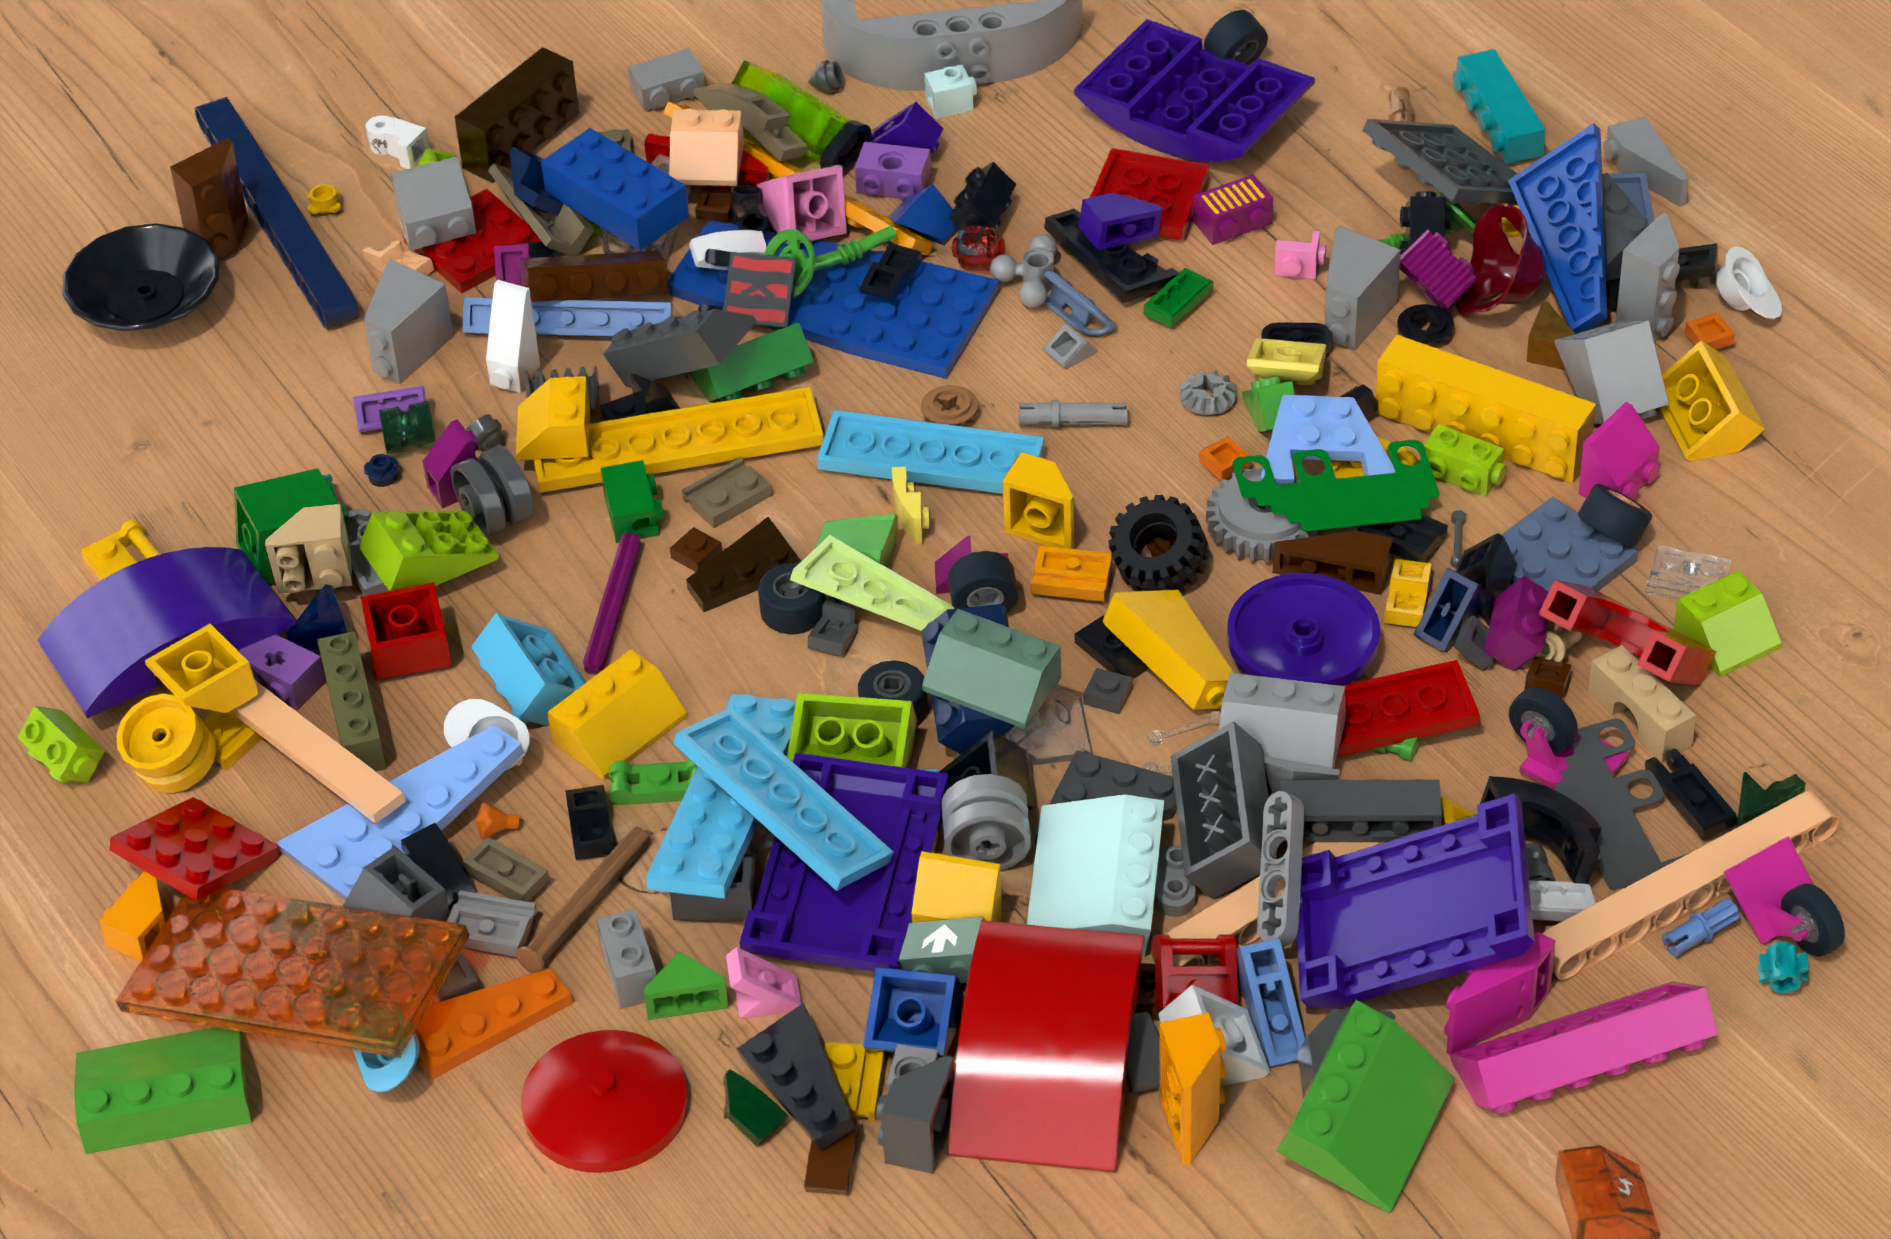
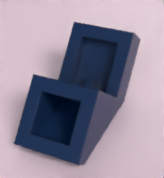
[510,147,563,216]

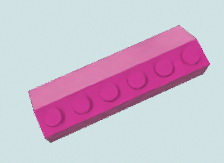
[1449,981,1718,1113]

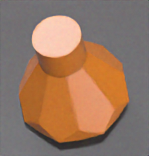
[475,803,519,839]

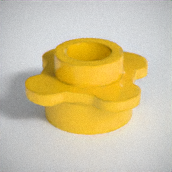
[307,184,341,215]

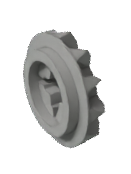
[1180,370,1237,415]

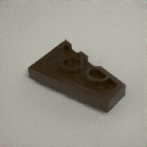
[686,517,801,612]

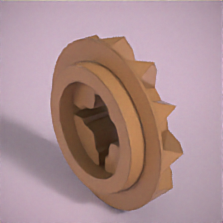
[921,385,978,427]

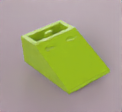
[359,510,499,591]

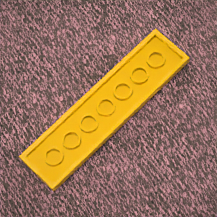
[533,387,824,493]

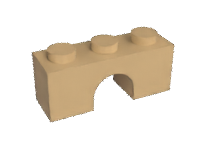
[1588,645,1696,763]

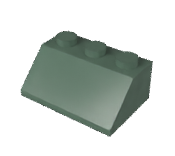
[922,609,1061,729]

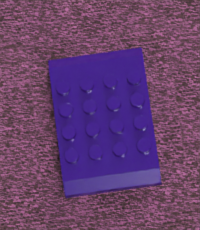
[739,753,949,971]
[1297,794,1535,1009]

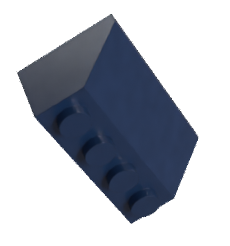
[921,604,1015,754]

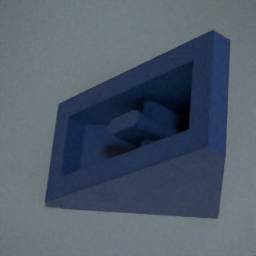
[1413,568,1481,652]

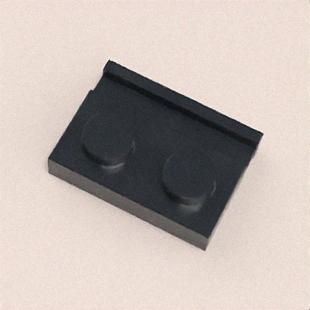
[1357,514,1448,562]

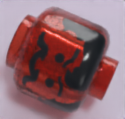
[952,226,1005,271]

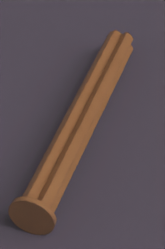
[516,826,650,973]

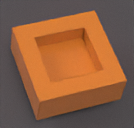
[1685,312,1735,350]
[1199,436,1250,481]

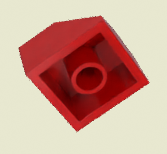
[360,582,451,680]

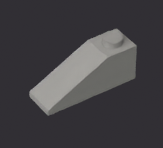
[1603,117,1689,206]

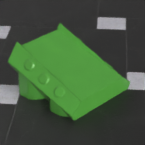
[815,513,898,568]

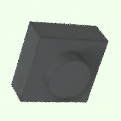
[1454,615,1494,670]
[1083,668,1132,714]

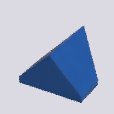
[888,184,960,246]

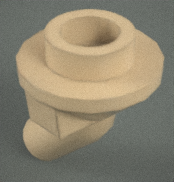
[1533,630,1583,663]

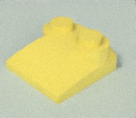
[1247,338,1327,385]

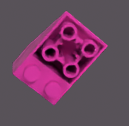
[1444,930,1556,1054]

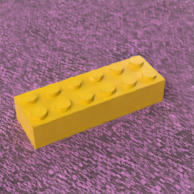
[1375,334,1596,483]

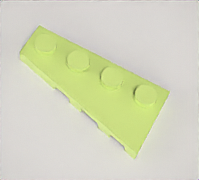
[790,535,954,631]

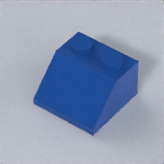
[863,967,964,1057]

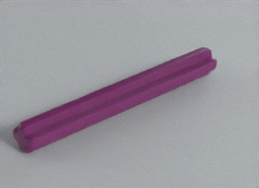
[583,532,641,674]

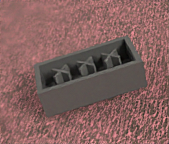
[1170,721,1277,899]

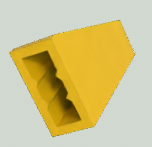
[1103,590,1234,710]

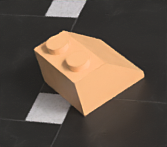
[669,109,744,186]

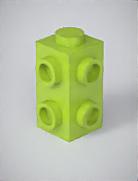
[1423,424,1507,497]
[17,706,105,783]

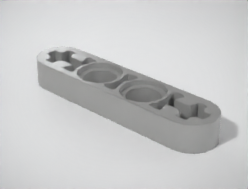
[1257,791,1304,947]

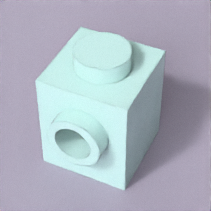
[924,65,977,119]

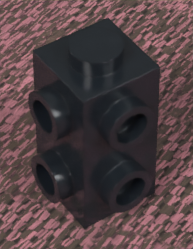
[949,161,1017,241]
[1399,191,1451,256]

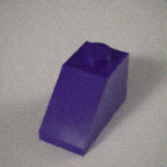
[870,102,944,156]
[1079,193,1162,250]

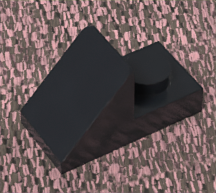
[600,373,680,421]

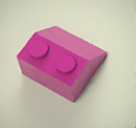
[1578,402,1660,500]

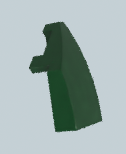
[723,1069,788,1147]

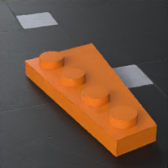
[402,968,573,1080]

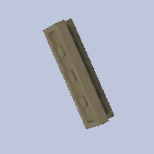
[488,163,594,256]

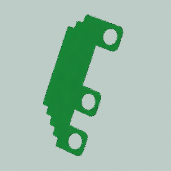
[1232,440,1440,532]

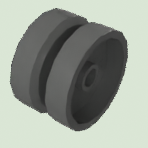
[450,444,535,537]

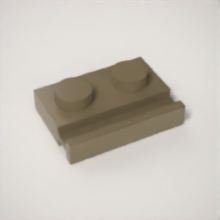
[682,457,773,528]

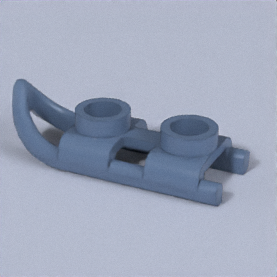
[1044,270,1117,336]

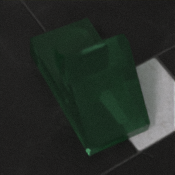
[1736,772,1806,828]

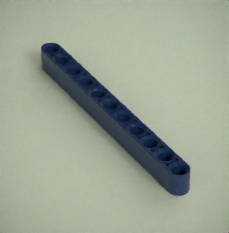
[194,97,359,329]

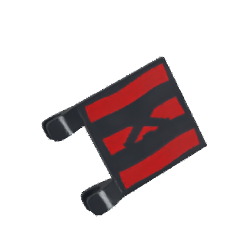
[698,249,798,328]

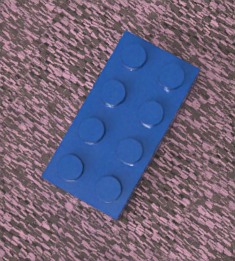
[541,128,689,251]

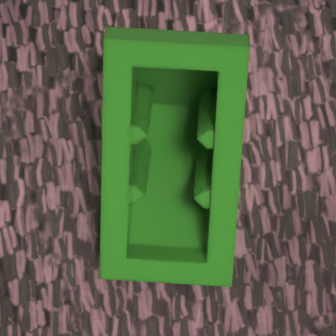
[644,952,728,1020]

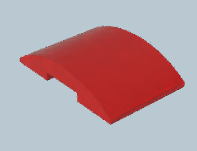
[948,921,1145,1173]

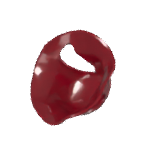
[1454,202,1545,316]

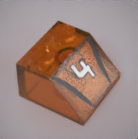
[1555,1145,1661,1239]

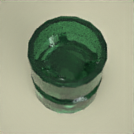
[379,401,436,455]

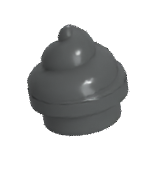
[808,60,844,93]
[466,414,502,451]

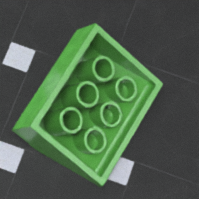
[1276,1000,1455,1213]
[74,1023,252,1154]

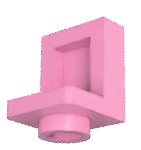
[1274,231,1326,279]

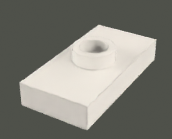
[1529,880,1596,921]

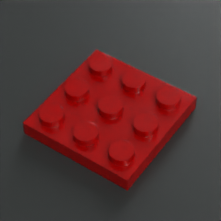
[1090,148,1209,240]
[403,188,542,294]
[109,797,280,901]

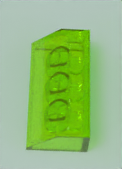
[731,60,850,161]

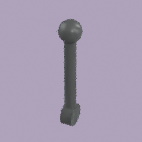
[1450,510,1466,568]

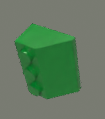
[688,322,814,402]

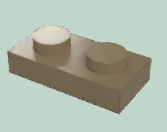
[462,837,550,902]

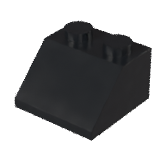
[939,730,1033,811]

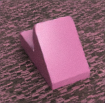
[726,947,802,1018]

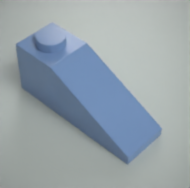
[1236,938,1305,1067]

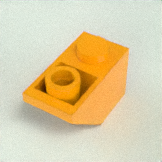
[99,871,169,963]

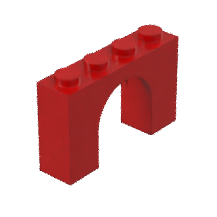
[1539,580,1717,686]

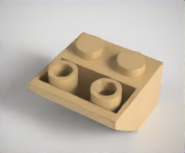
[265,504,352,594]

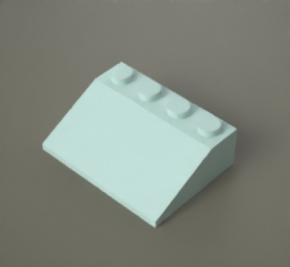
[1026,794,1164,957]

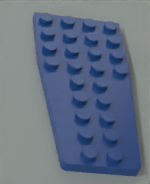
[668,221,1000,379]

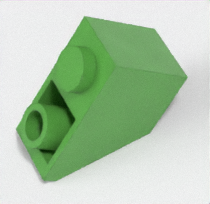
[1242,376,1295,432]

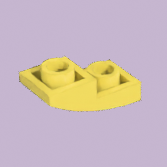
[892,467,929,544]

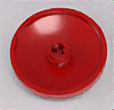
[521,1030,688,1173]

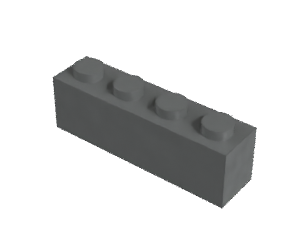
[1279,779,1442,842]

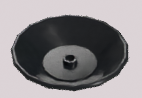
[62,223,219,331]

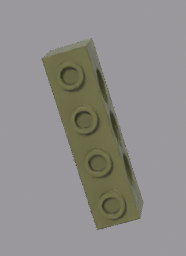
[317,631,386,771]

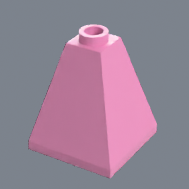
[757,165,847,245]

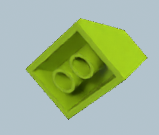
[787,692,917,768]

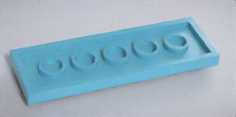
[817,410,1045,494]
[673,708,894,891]

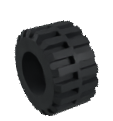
[1108,495,1209,593]

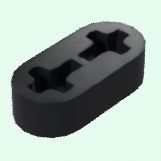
[820,120,872,175]

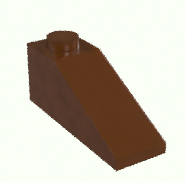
[1272,531,1393,595]

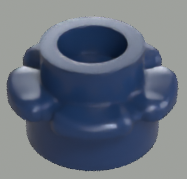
[363,454,399,487]

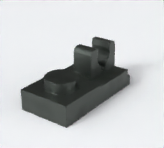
[1675,243,1718,287]

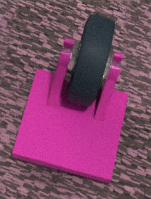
[1509,687,1628,801]
[1723,836,1845,957]

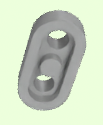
[1155,846,1196,917]

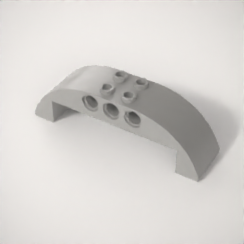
[821,0,1083,91]

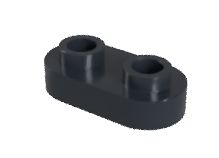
[1261,322,1332,354]

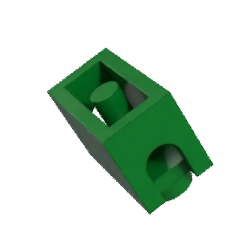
[600,460,664,543]

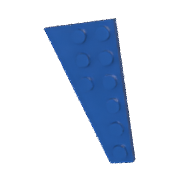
[1508,123,1607,334]

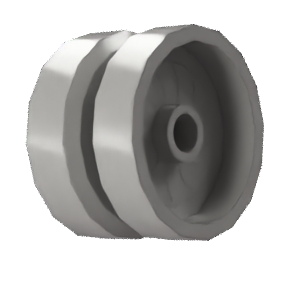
[941,774,1031,871]

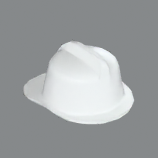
[1716,246,1783,319]
[444,699,530,771]

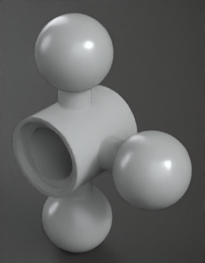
[990,234,1057,308]

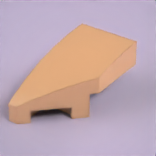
[362,241,435,275]

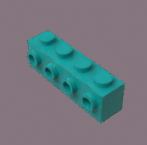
[1453,49,1546,164]

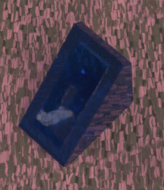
[286,584,347,656]

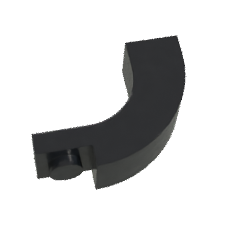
[1480,776,1602,884]

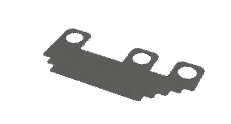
[1554,718,1687,889]

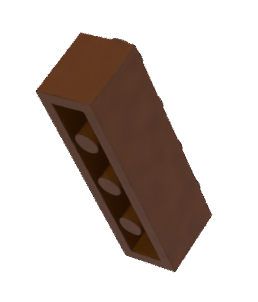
[520,251,666,302]

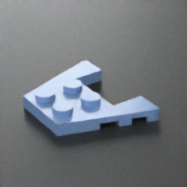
[1259,395,1395,485]

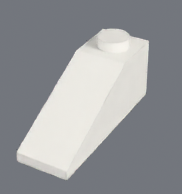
[486,280,540,394]

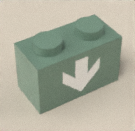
[899,916,985,983]

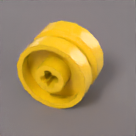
[116,694,216,794]

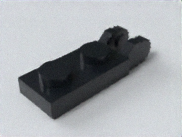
[1644,748,1737,840]

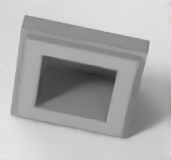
[1042,323,1097,369]

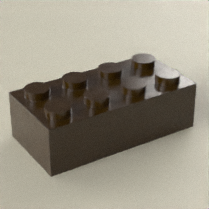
[454,47,579,183]

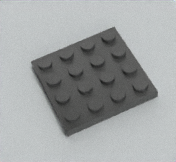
[1362,119,1518,205]

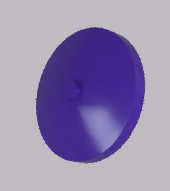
[1227,573,1380,686]

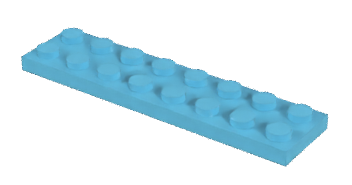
[646,694,796,899]

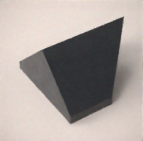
[1455,533,1518,626]

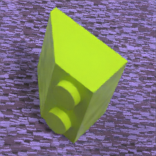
[1673,570,1782,677]

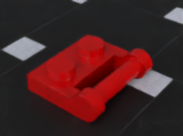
[1151,934,1238,1009]

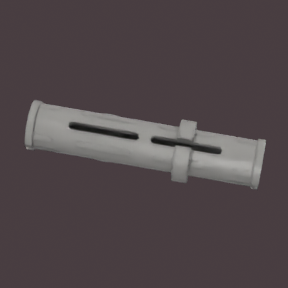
[1019,400,1127,428]

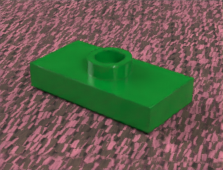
[1144,268,1213,328]

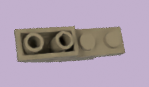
[693,84,808,161]

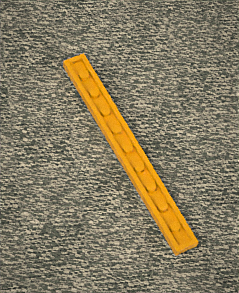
[663,101,934,256]

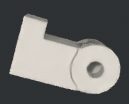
[366,115,430,169]

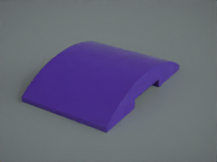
[1074,19,1315,161]
[38,547,296,719]

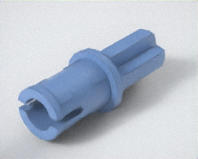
[1662,899,1740,957]

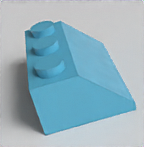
[471,613,586,726]

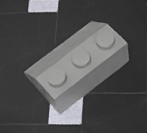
[1616,212,1680,343]
[1219,673,1346,768]

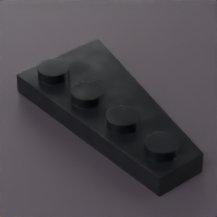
[1044,209,1180,303]
[736,1003,856,1151]

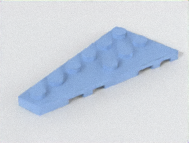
[276,725,524,901]

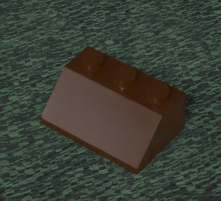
[170,138,248,260]

